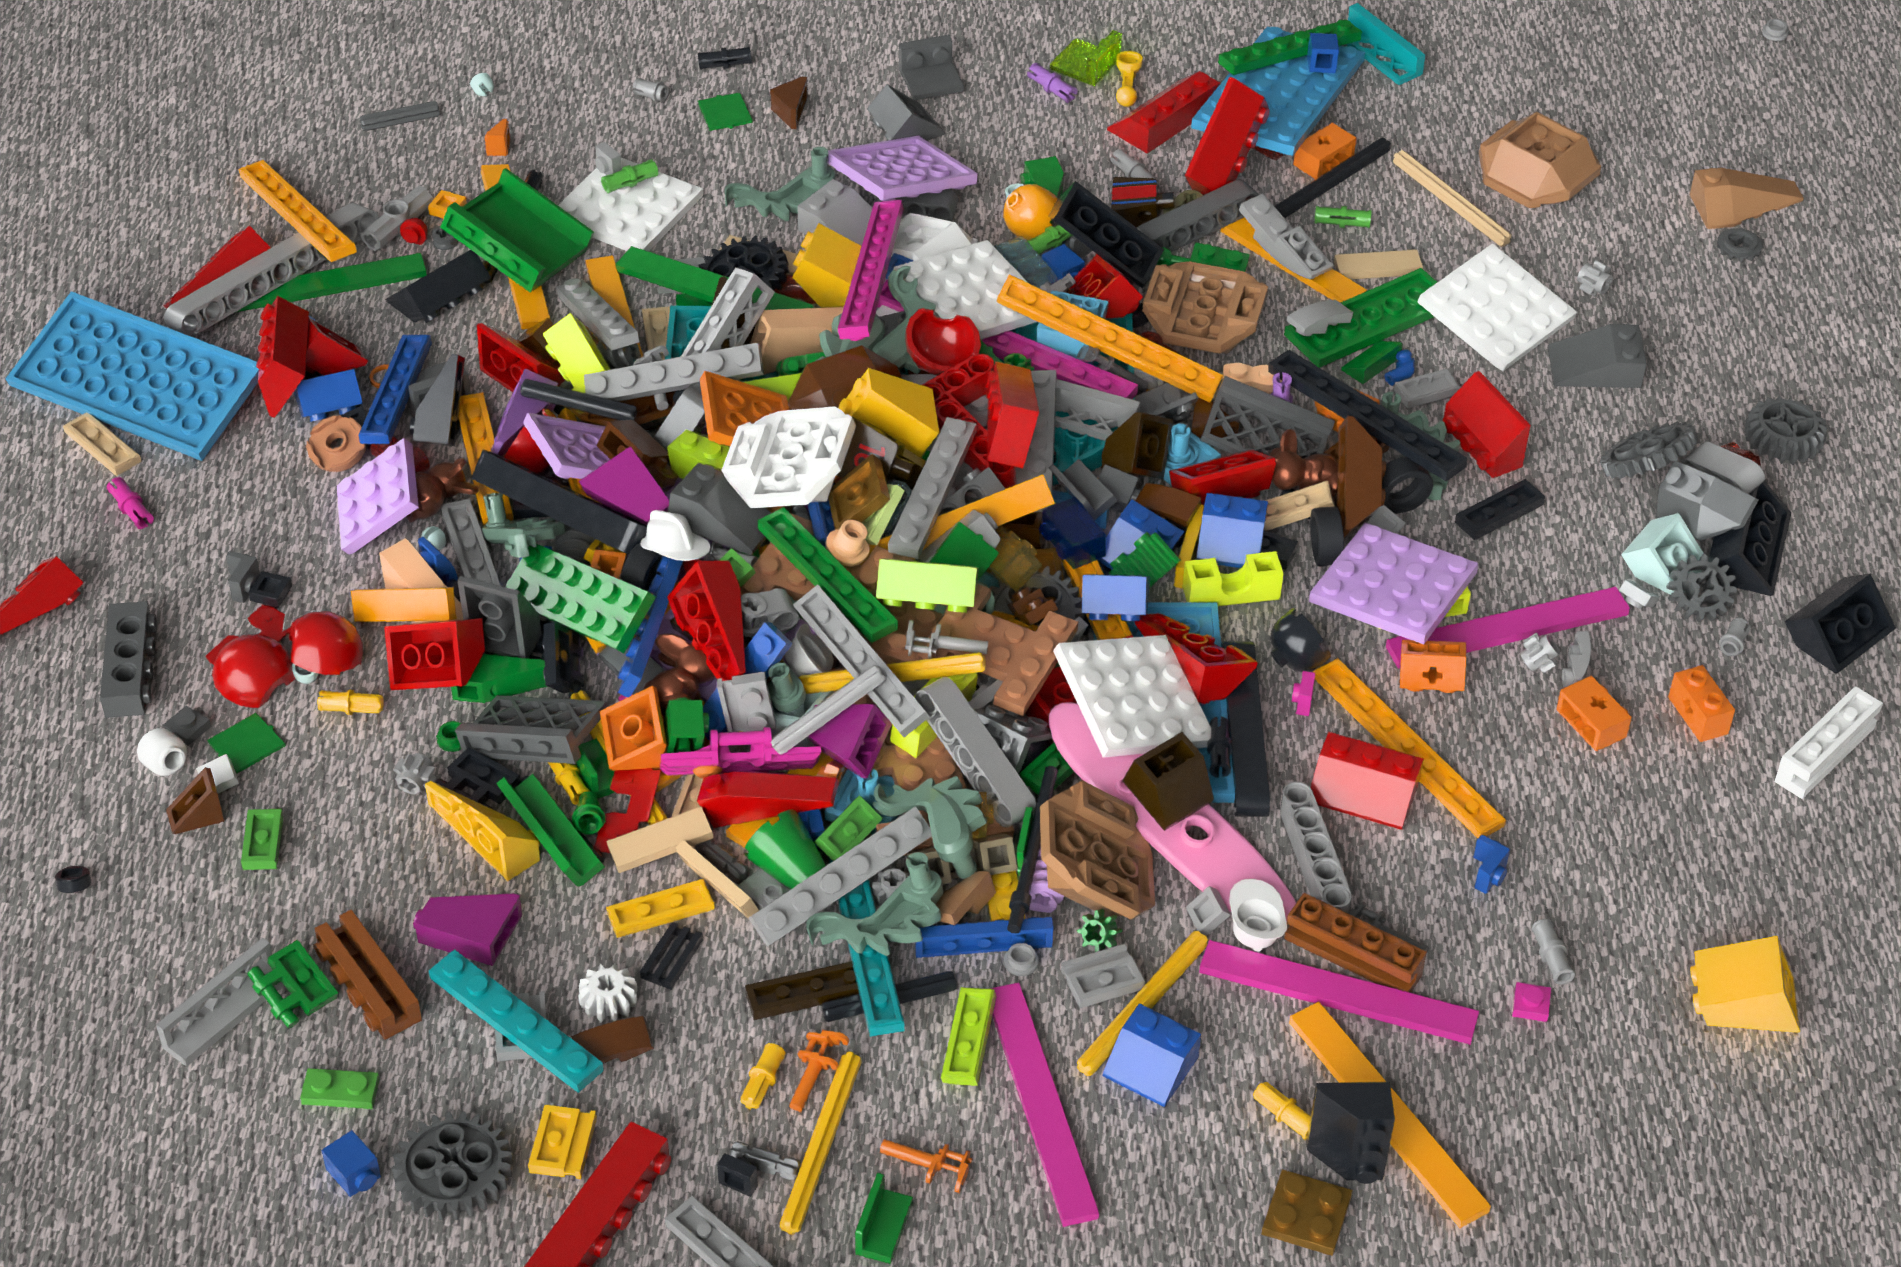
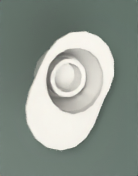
[640,510,711,561]
[784,624,833,677]
[1229,879,1287,953]

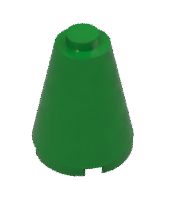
[744,809,826,890]

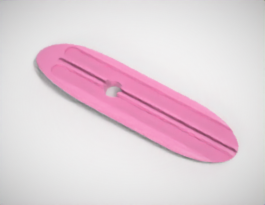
[1049,702,1296,921]

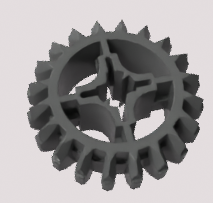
[1745,396,1827,465]

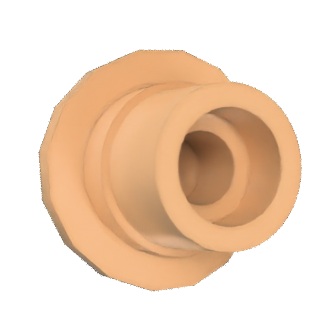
[826,520,869,567]

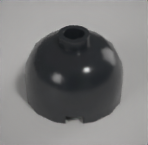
[1270,608,1331,672]

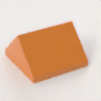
[599,686,667,771]

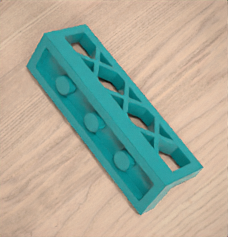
[1346,3,1426,85]

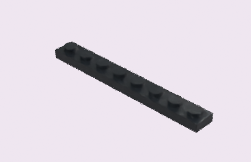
[1268,350,1467,481]

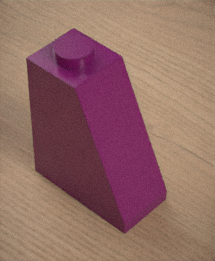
[579,446,669,525]
[807,704,892,778]
[413,893,522,966]

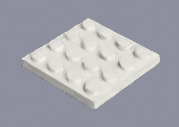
[558,158,703,252]
[894,240,1037,339]
[1418,243,1577,371]
[1053,635,1211,758]

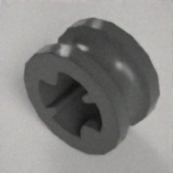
[432,225,458,250]

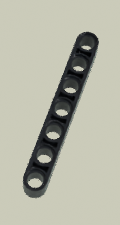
[471,450,647,554]
[1221,641,1270,817]

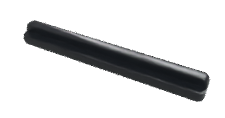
[521,379,637,420]
[821,971,956,1022]

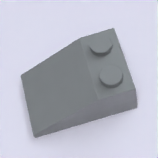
[797,179,873,246]

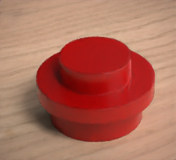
[400,218,428,245]

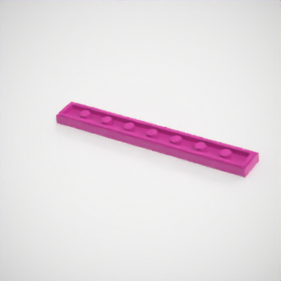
[1386,587,1630,669]
[1199,940,1479,1045]
[989,982,1099,1227]

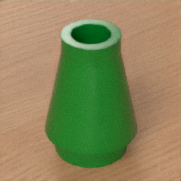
[572,791,605,834]

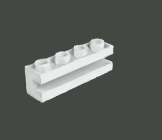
[1775,686,1883,799]

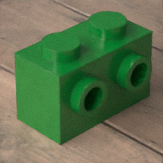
[663,697,709,754]

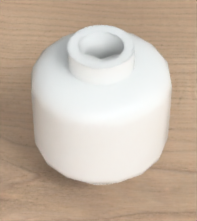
[137,728,187,776]

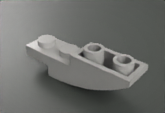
[1239,193,1334,280]

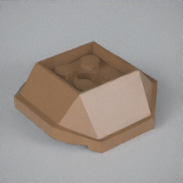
[1479,112,1601,208]
[1142,261,1268,354]
[1040,780,1155,919]

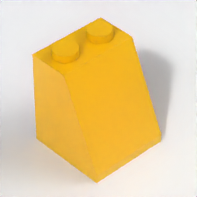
[792,223,861,308]
[838,368,939,457]
[1690,936,1800,1032]

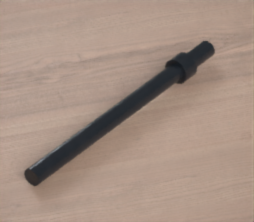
[1007,766,1058,934]

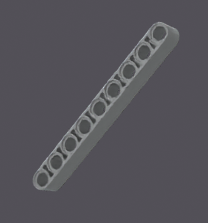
[164,203,379,336]

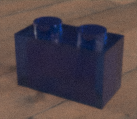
[1040,497,1106,569]

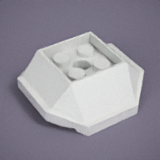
[884,213,978,282]
[722,406,856,508]

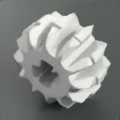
[578,963,638,1023]

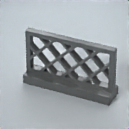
[1200,376,1335,459]
[455,695,608,764]

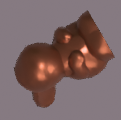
[1269,429,1338,497]
[406,458,479,523]
[644,634,715,716]

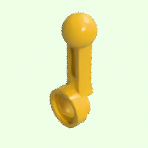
[1116,51,1143,107]

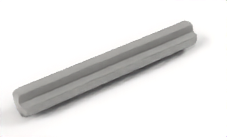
[771,665,885,755]

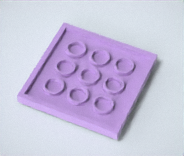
[828,136,978,201]
[1309,523,1478,644]

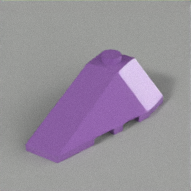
[490,369,558,456]

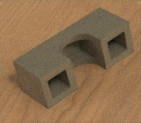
[907,833,1018,884]

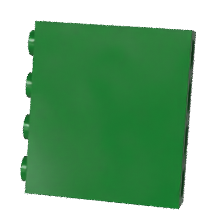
[440,168,594,293]

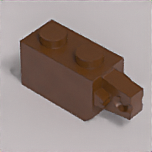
[596,420,679,488]

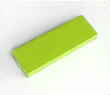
[941,987,996,1086]

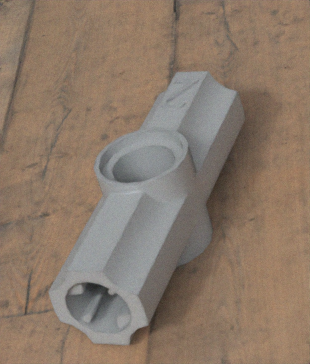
[361,185,433,252]

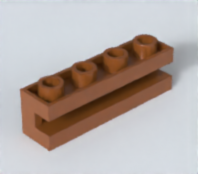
[1284,893,1427,993]
[313,910,422,1040]

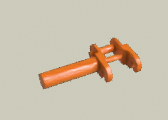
[789,1030,850,1112]
[880,1139,973,1193]

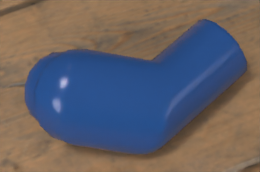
[1384,349,1415,386]

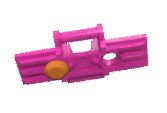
[660,727,821,778]

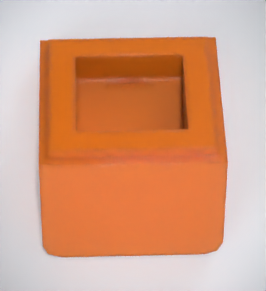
[485,119,511,156]

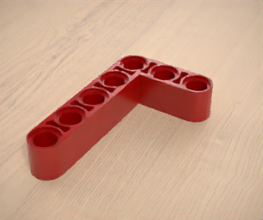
[922,354,1017,489]

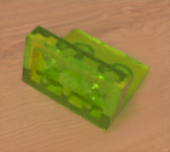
[1050,30,1122,86]

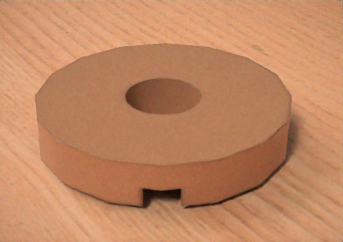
[306,415,367,472]

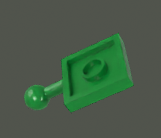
[1156,242,1250,272]

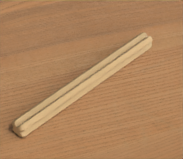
[1393,150,1511,247]

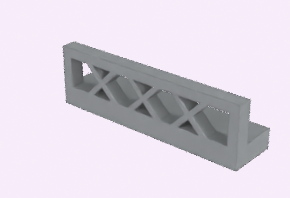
[681,267,775,357]
[1055,379,1141,441]
[156,938,284,1067]

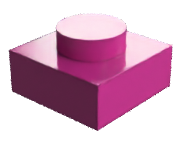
[1291,671,1315,716]
[1512,982,1551,1022]

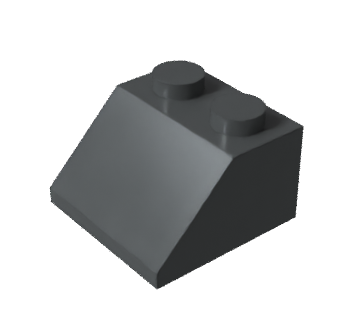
[867,84,945,141]

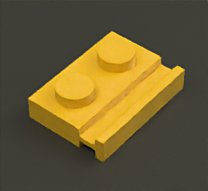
[528,1105,597,1179]

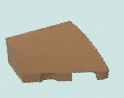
[933,871,996,925]

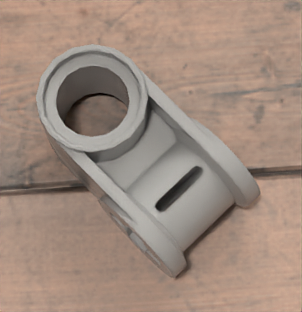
[741,588,799,637]

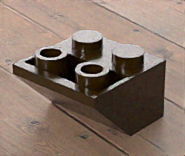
[1122,732,1214,831]

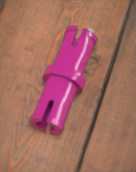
[107,477,154,530]

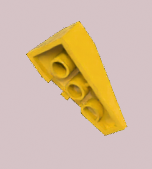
[425,780,540,881]

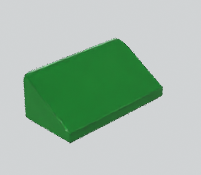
[1341,341,1403,384]

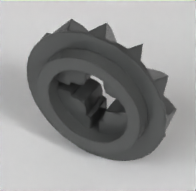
[1716,228,1763,262]

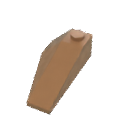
[1689,168,1804,229]

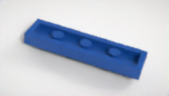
[703,622,793,741]
[914,917,1053,958]

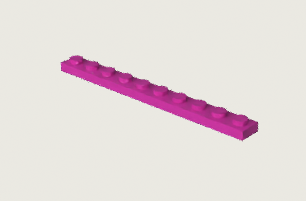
[838,200,904,341]
[878,280,1138,399]

